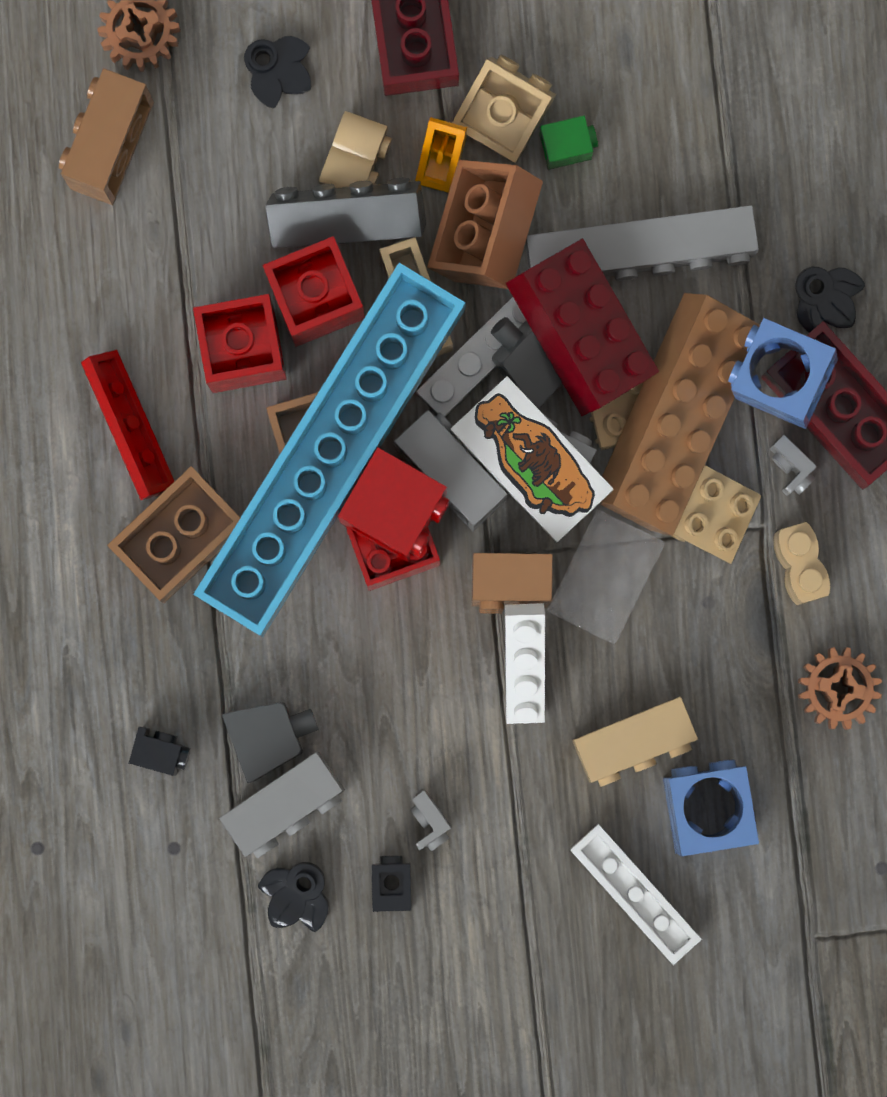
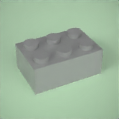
[394,410,508,532]
[219,752,345,859]

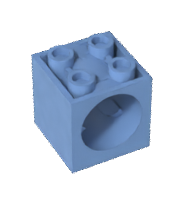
[728,318,838,429]
[663,760,759,856]

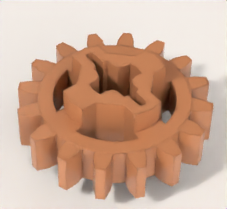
[97,0,181,72]
[798,647,882,730]

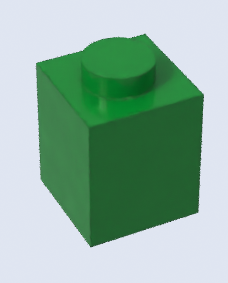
[539,115,598,170]

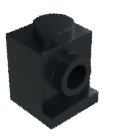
[128,726,191,776]
[372,855,412,912]

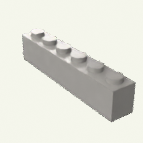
[525,205,759,281]

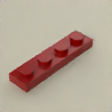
[81,350,175,500]

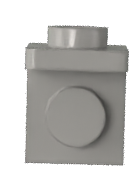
[770,435,817,496]
[410,790,452,851]

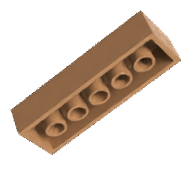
[599,293,760,536]

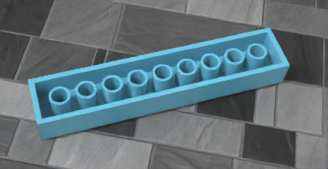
[193,262,466,637]

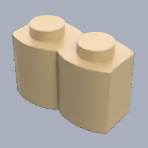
[319,111,392,188]
[774,522,830,605]

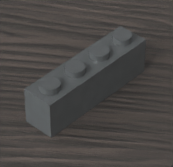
[266,177,426,249]

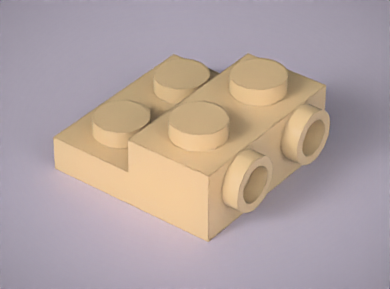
[452,55,556,163]

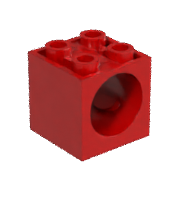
[262,236,365,347]
[193,294,287,393]
[338,447,450,562]
[345,526,440,591]

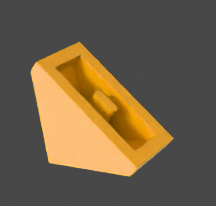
[415,117,467,193]

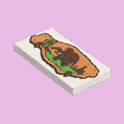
[450,376,614,543]

